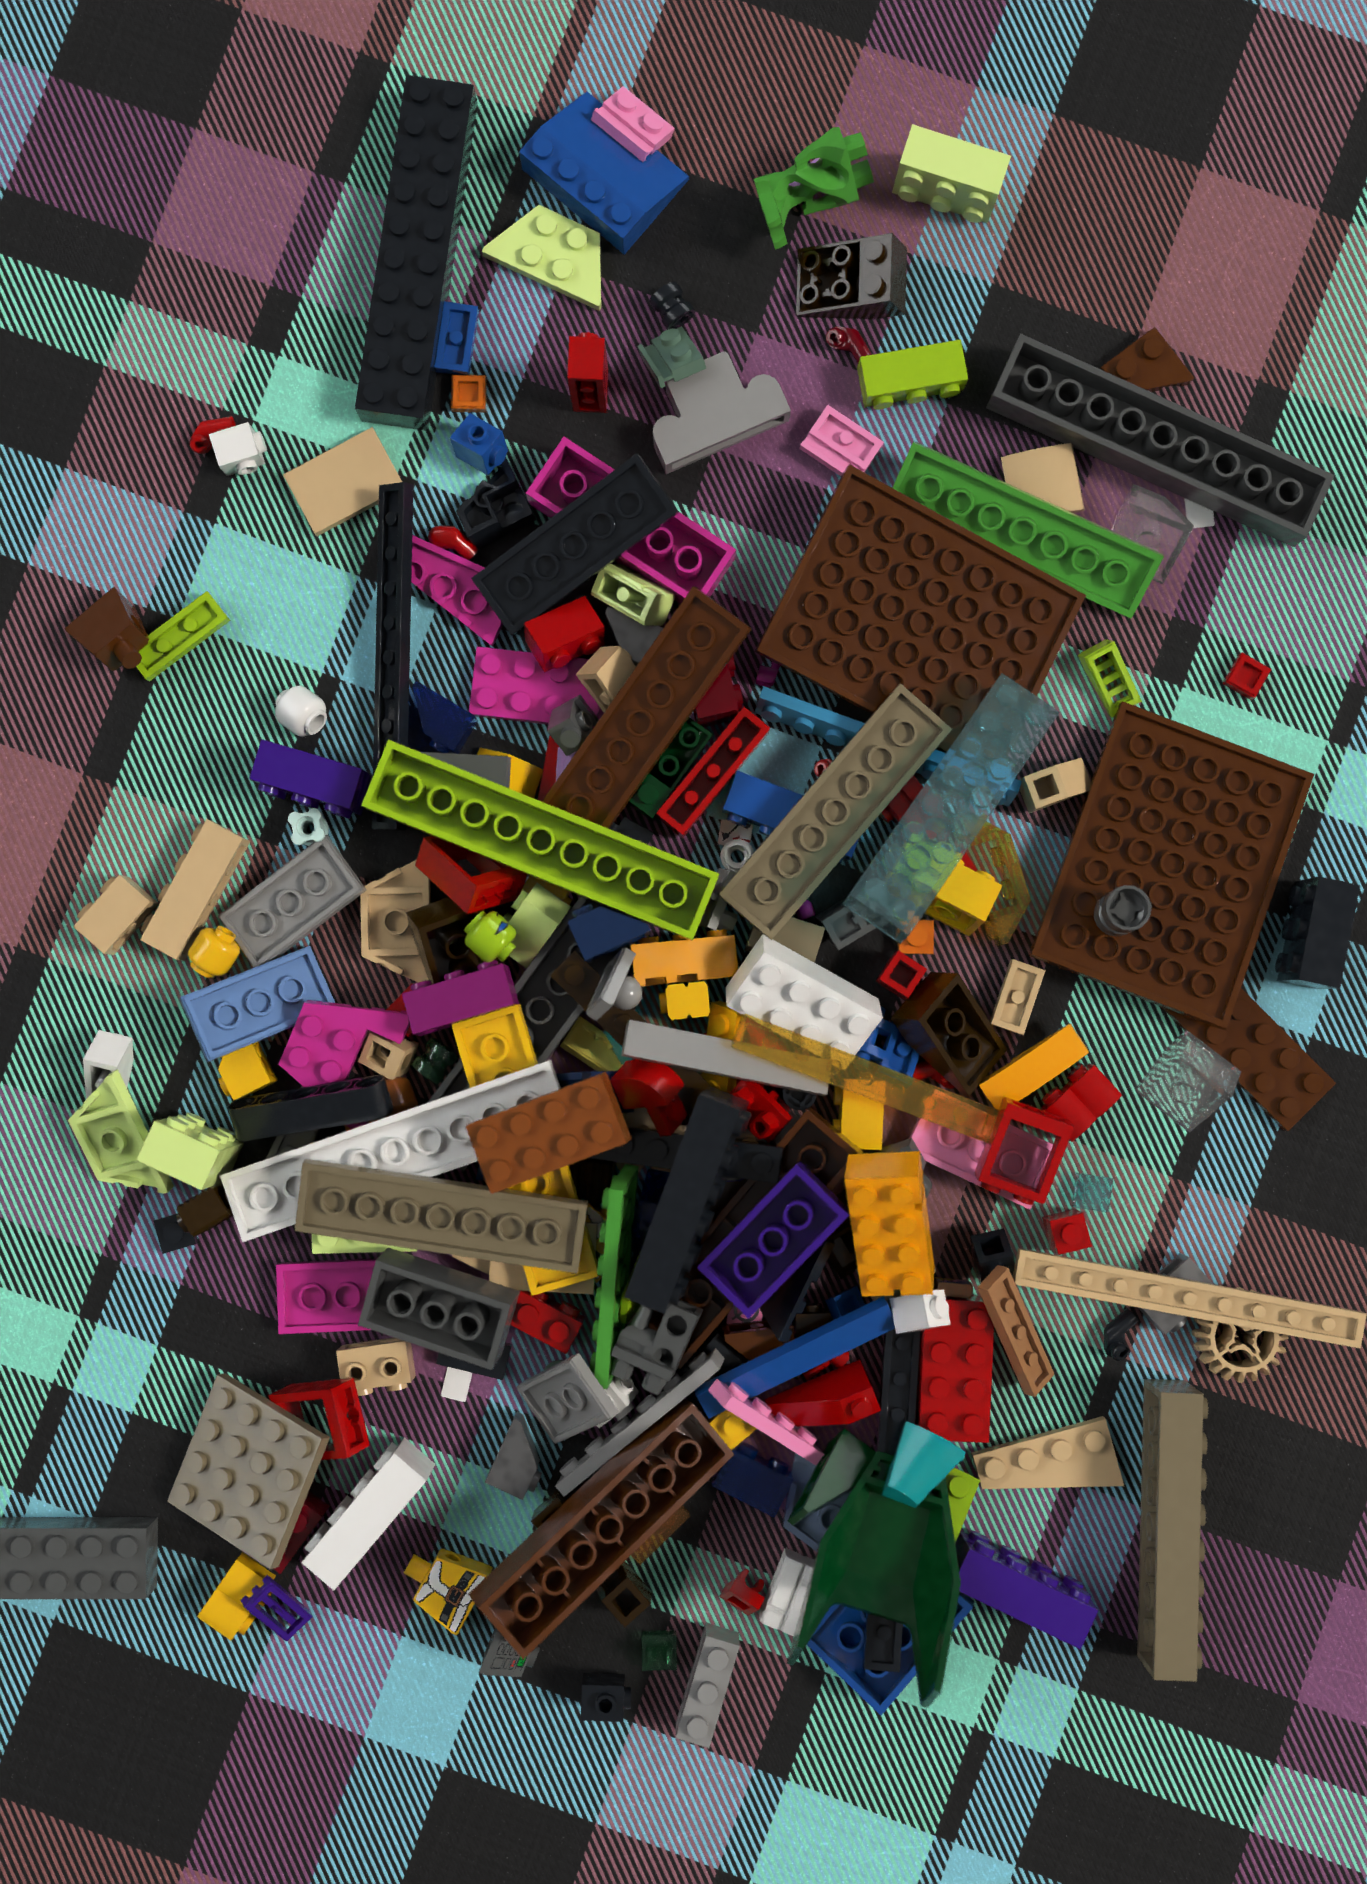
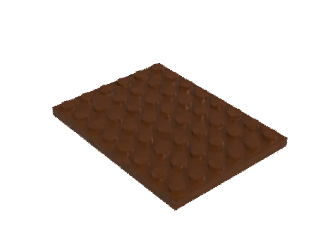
[754,464,1086,772]
[1029,701,1314,1030]

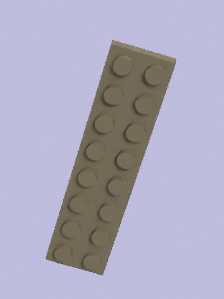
[718,683,952,940]
[295,1159,588,1274]

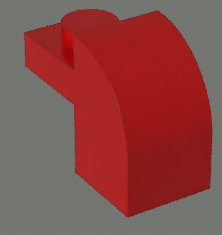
[610,1059,687,1136]

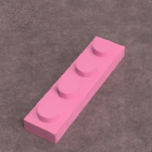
[708,1379,824,1465]

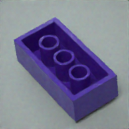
[697,1161,850,1319]
[955,1530,1099,1650]

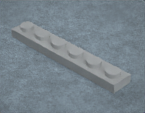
[555,1348,725,1496]

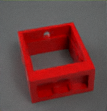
[415,836,527,914]
[974,1096,1074,1205]
[268,1378,370,1460]

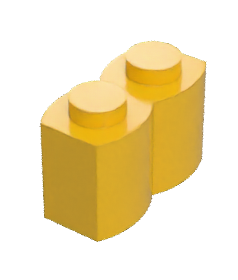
[197,1552,276,1641]

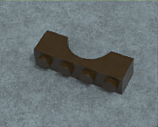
[531,1489,652,1627]

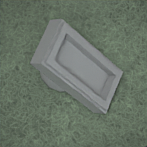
[586,947,643,1021]

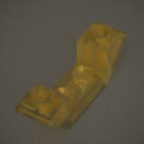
[954,811,1031,946]

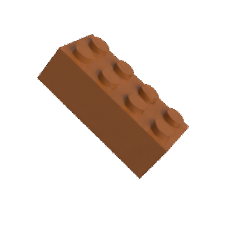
[465,1071,632,1194]

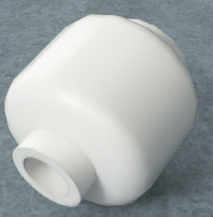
[275,686,327,737]

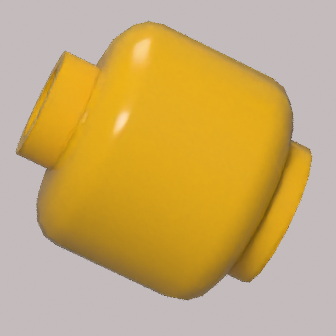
[188,926,240,979]

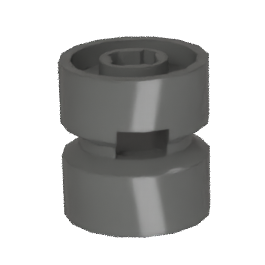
[1094,885,1151,937]

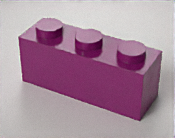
[402,960,519,1036]

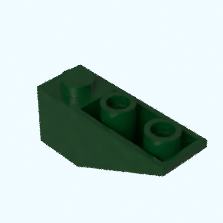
[627,717,713,822]

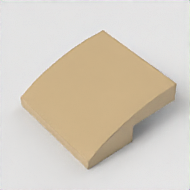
[1001,443,1085,513]

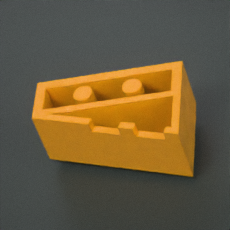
[631,929,738,987]

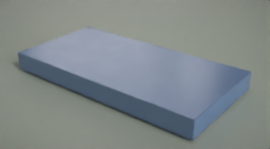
[180,946,335,1063]

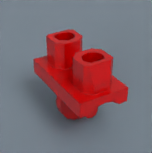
[730,1080,793,1143]

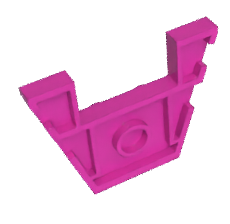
[278,1000,410,1129]

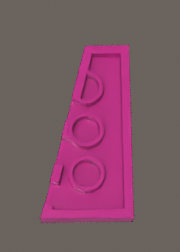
[411,535,503,647]

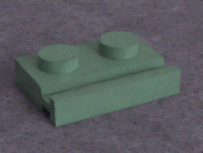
[637,326,706,388]

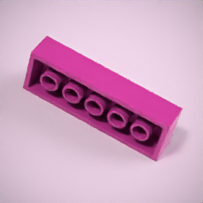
[526,436,736,604]

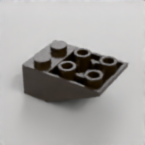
[796,233,907,319]

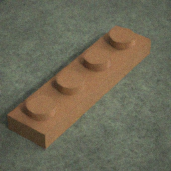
[977,1265,1055,1397]

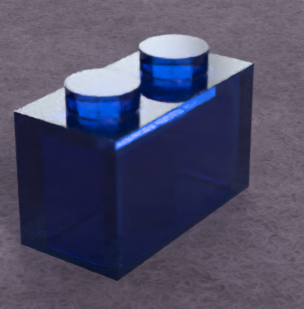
[712,1441,793,1518]

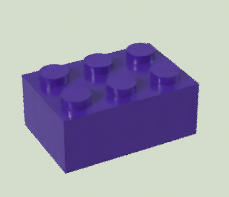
[249,739,373,819]

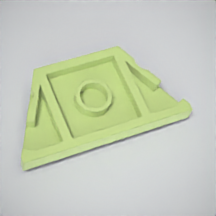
[482,205,602,311]
[68,1070,174,1194]

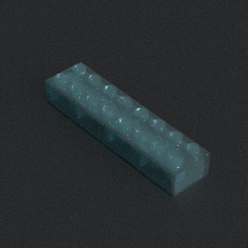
[842,673,1060,944]

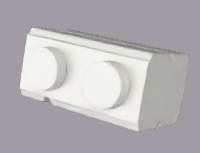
[759,1548,815,1636]

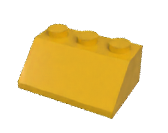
[880,838,1003,936]

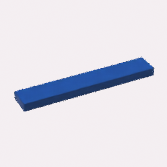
[694,1296,895,1418]

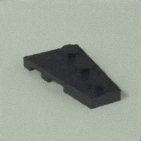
[759,1236,835,1342]

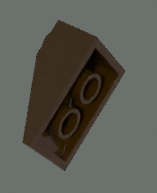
[406,897,499,984]
[891,972,1007,1097]

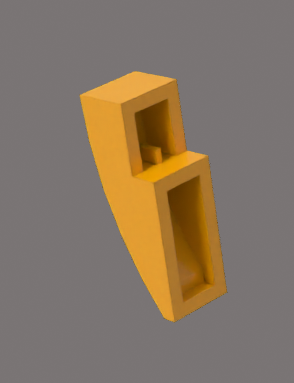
[979,1023,1089,1113]

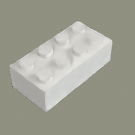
[725,934,883,1070]
[302,1437,435,1590]

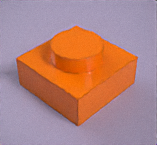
[898,919,934,954]

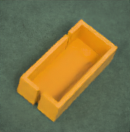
[844,1151,935,1297]

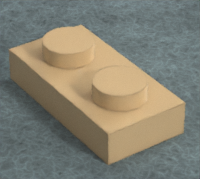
[990,959,1046,1035]

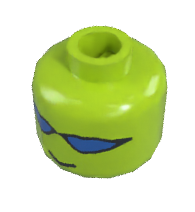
[464,911,517,963]

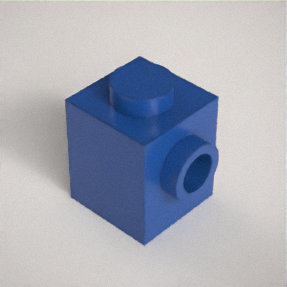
[450,413,508,475]

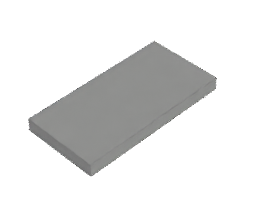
[218,835,366,968]

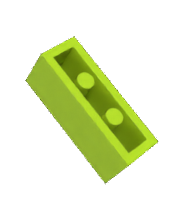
[857,339,968,410]

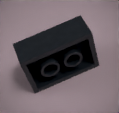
[1275,877,1360,989]

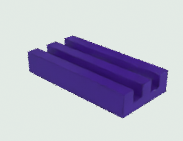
[241,1575,313,1642]

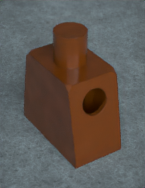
[64,587,149,671]

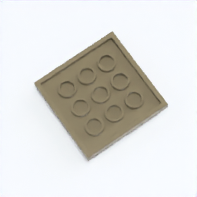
[167,1373,330,1569]

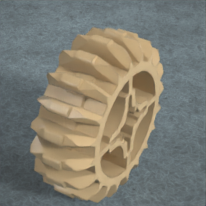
[1191,1287,1288,1383]

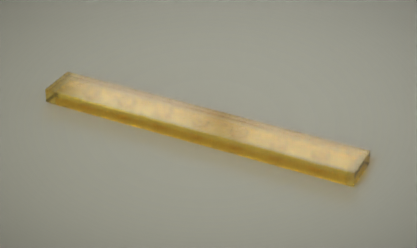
[730,1014,1000,1143]

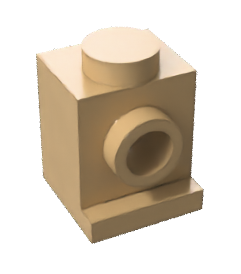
[358,1031,419,1080]

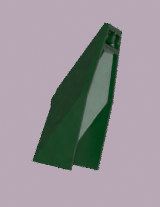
[786,1451,961,1708]

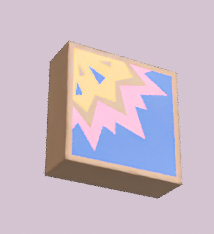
[933,1277,973,1298]

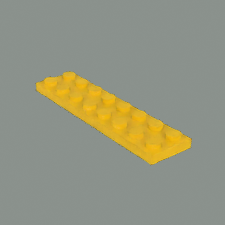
[451,1004,599,1296]

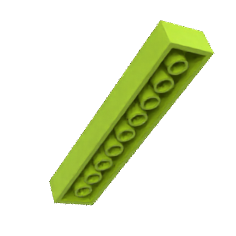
[361,739,719,941]

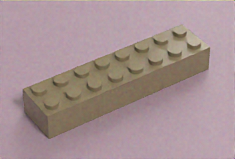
[1137,1379,1208,1682]

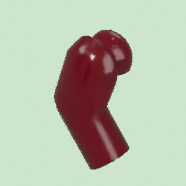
[826,326,872,363]

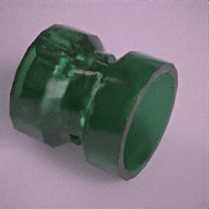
[411,1037,459,1084]

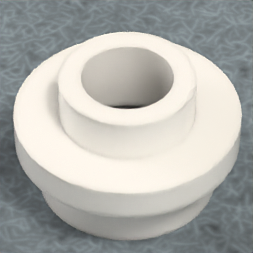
[720,839,754,872]

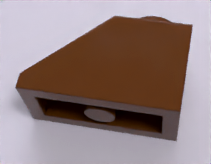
[721,1319,795,1361]

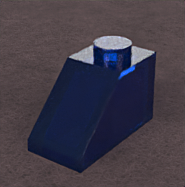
[412,681,478,754]

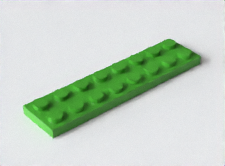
[892,441,1164,619]

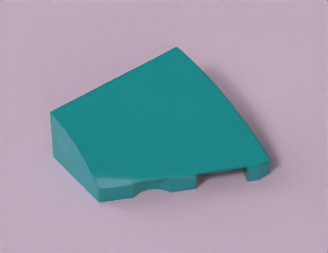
[882,1421,966,1508]

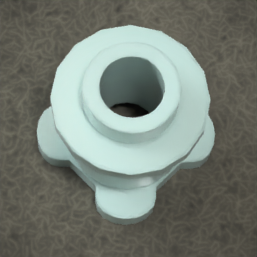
[288,808,329,846]

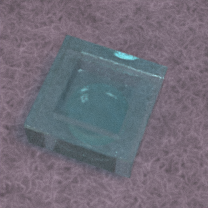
[1072,1173,1113,1213]

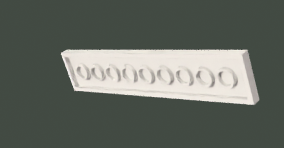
[220,1060,561,1242]

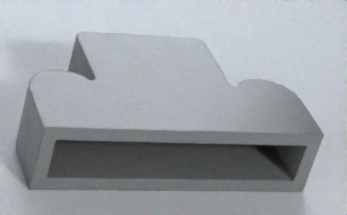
[653,352,791,474]

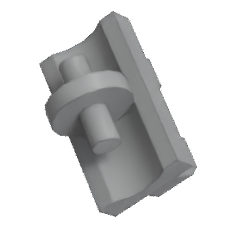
[699,868,738,931]

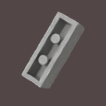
[676,1622,740,1748]

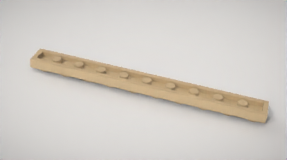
[1013,1248,1367,1349]

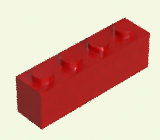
[656,707,771,839]

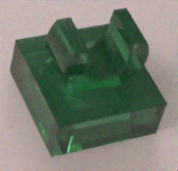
[642,1630,677,1671]

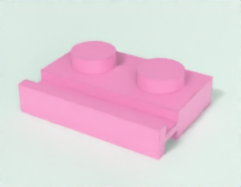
[591,86,675,162]
[799,405,884,476]

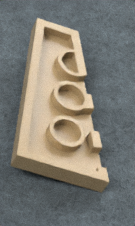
[971,1416,1124,1489]

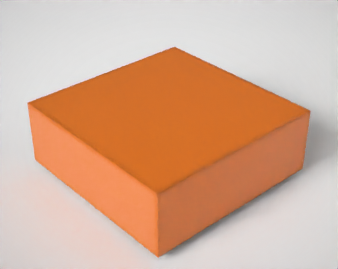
[451,375,487,412]

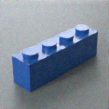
[722,770,859,863]

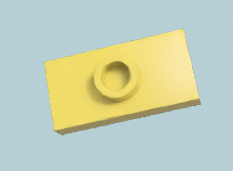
[560,1016,623,1071]

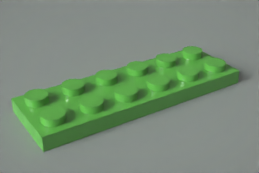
[590,1164,639,1389]

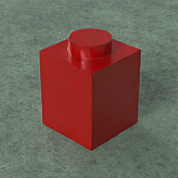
[876,950,927,1000]
[1042,1209,1092,1255]

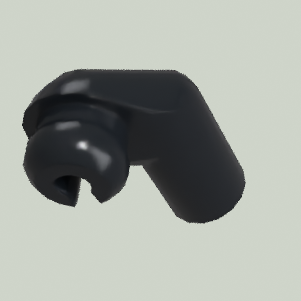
[1104,1308,1139,1361]

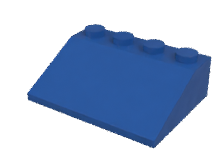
[519,91,689,255]
[807,1592,974,1715]

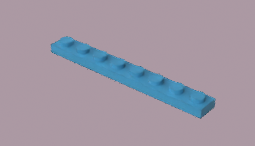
[754,686,1022,806]

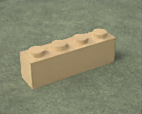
[140,819,251,961]

